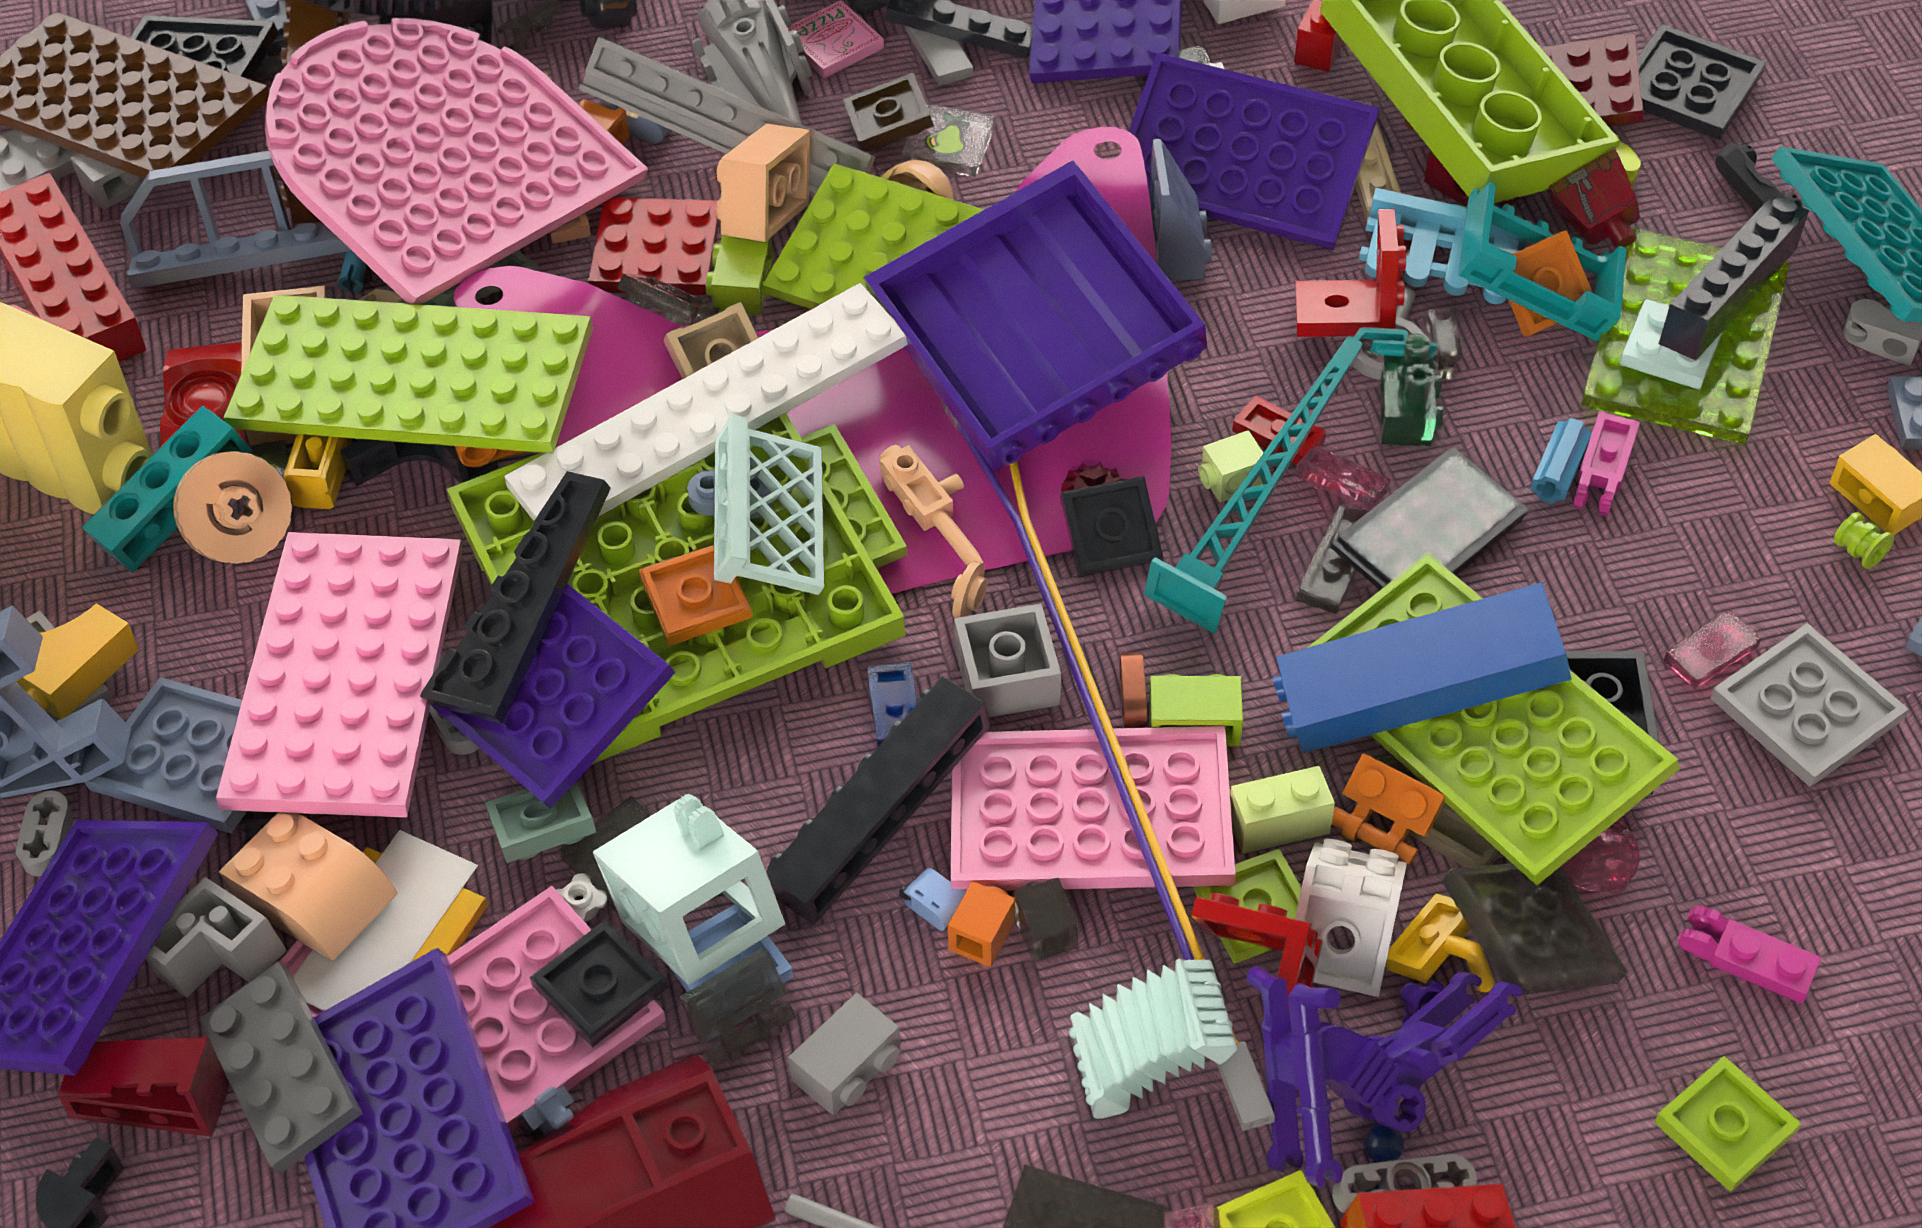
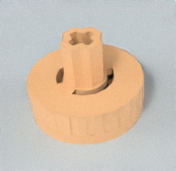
[173,451,292,563]

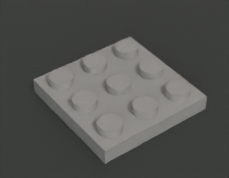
[1710,623,1909,787]

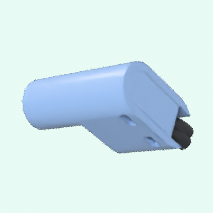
[899,868,967,931]

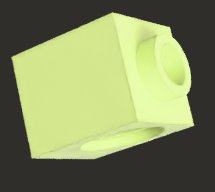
[1198,430,1263,503]

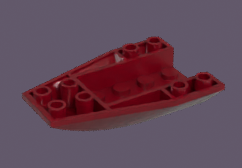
[489,1054,776,1228]

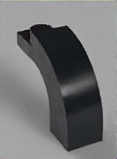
[340,439,499,487]

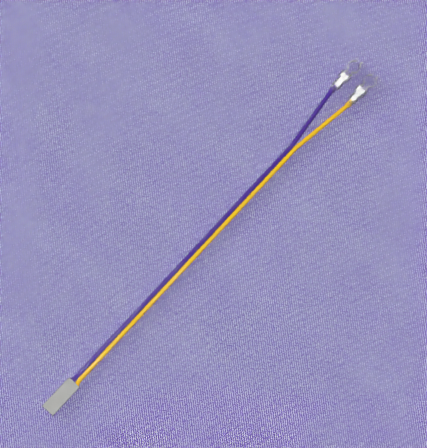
[935,391,1274,1131]

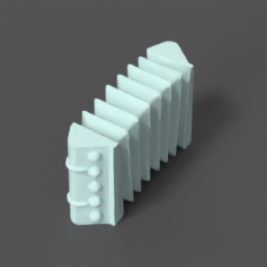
[1069,958,1237,1119]

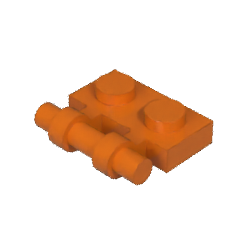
[1331,753,1445,866]

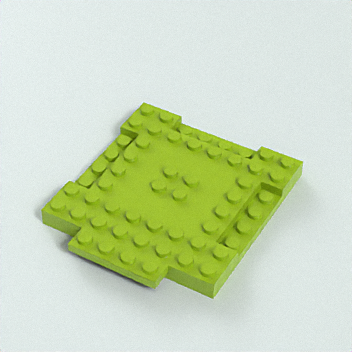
[447,413,907,764]

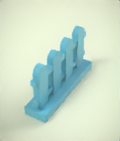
[1358,188,1532,304]

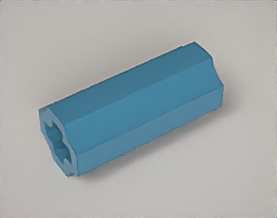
[1530,418,1592,504]

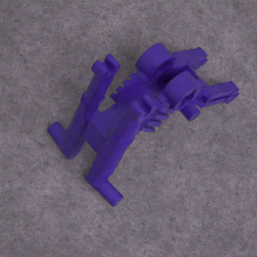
[1247,967,1523,1188]

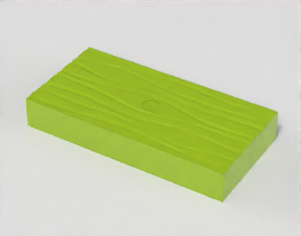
[1320,0,1620,203]

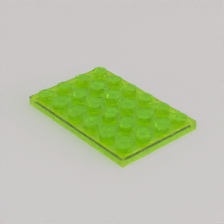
[1581,228,1790,445]

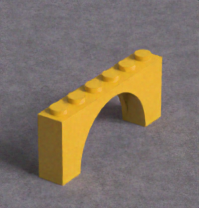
[16,603,139,720]

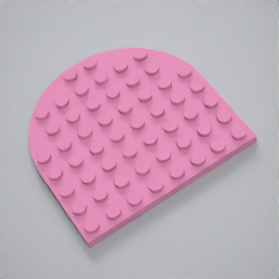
[265,18,648,305]

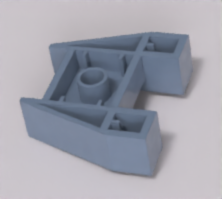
[0,605,131,798]

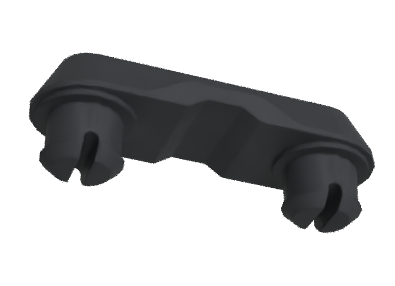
[1715,143,1802,212]

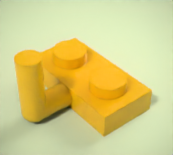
[1385,893,1495,992]

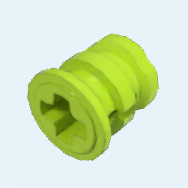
[1834,512,1895,569]

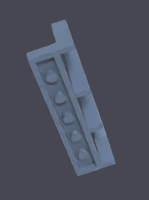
[120,151,352,289]

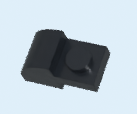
[35,1137,125,1228]

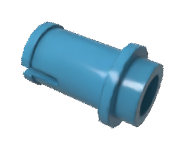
[337,251,367,292]

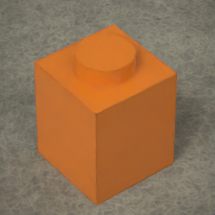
[947,881,1015,967]

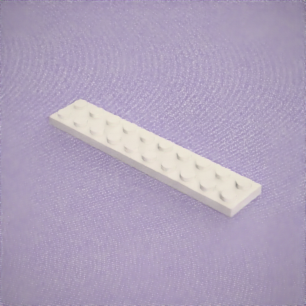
[504,283,908,521]

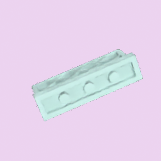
[714,414,824,595]

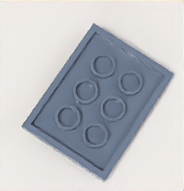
[84,677,247,833]

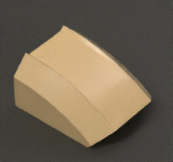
[663,302,758,379]

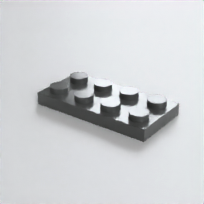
[200,961,363,1173]

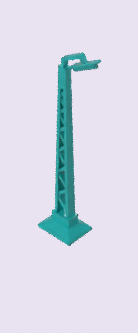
[1144,327,1438,634]

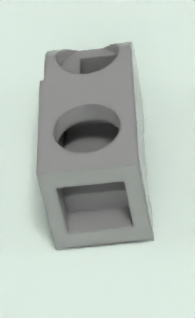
[1843,299,1922,366]

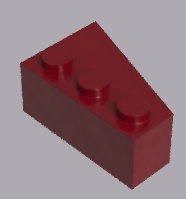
[57,1037,230,1137]

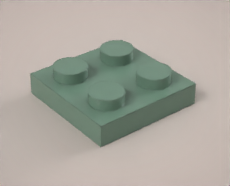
[484,782,597,863]

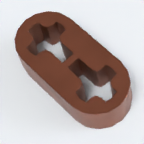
[1119,652,1147,728]

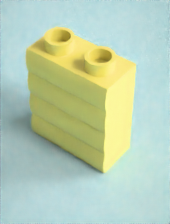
[0,302,153,515]

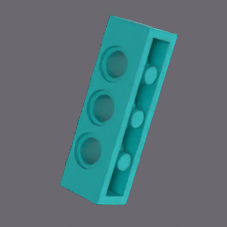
[81,405,252,573]

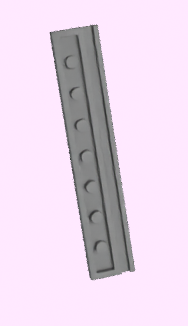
[578,37,875,193]

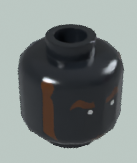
[580,0,637,29]

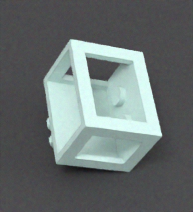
[593,794,785,985]

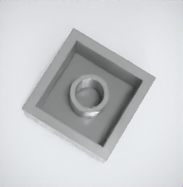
[954,603,1061,718]

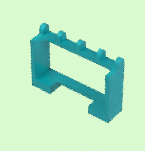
[1458,182,1626,341]

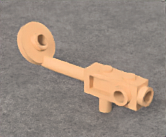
[879,445,988,618]

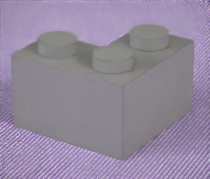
[145,877,287,998]

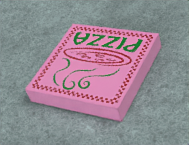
[787,0,884,79]

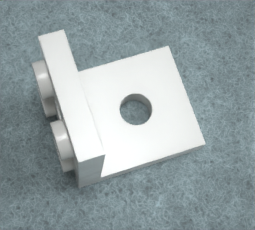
[1295,839,1407,997]

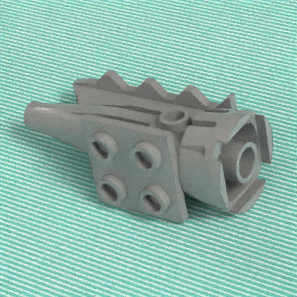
[692,0,812,124]

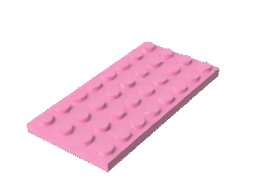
[216,532,462,817]

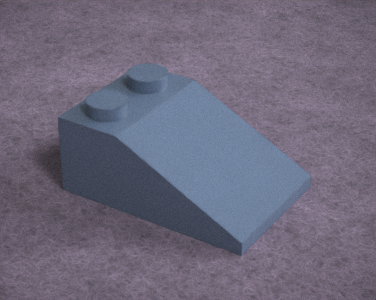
[1150,139,1212,281]

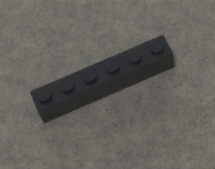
[1658,195,1809,361]
[766,676,990,925]

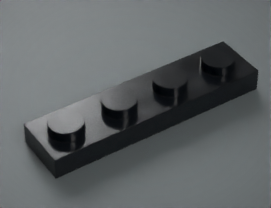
[885,0,1033,59]

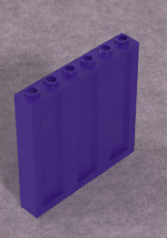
[864,160,1208,471]

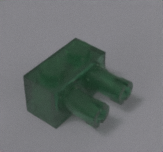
[1379,333,1443,447]

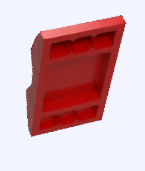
[160,342,250,447]

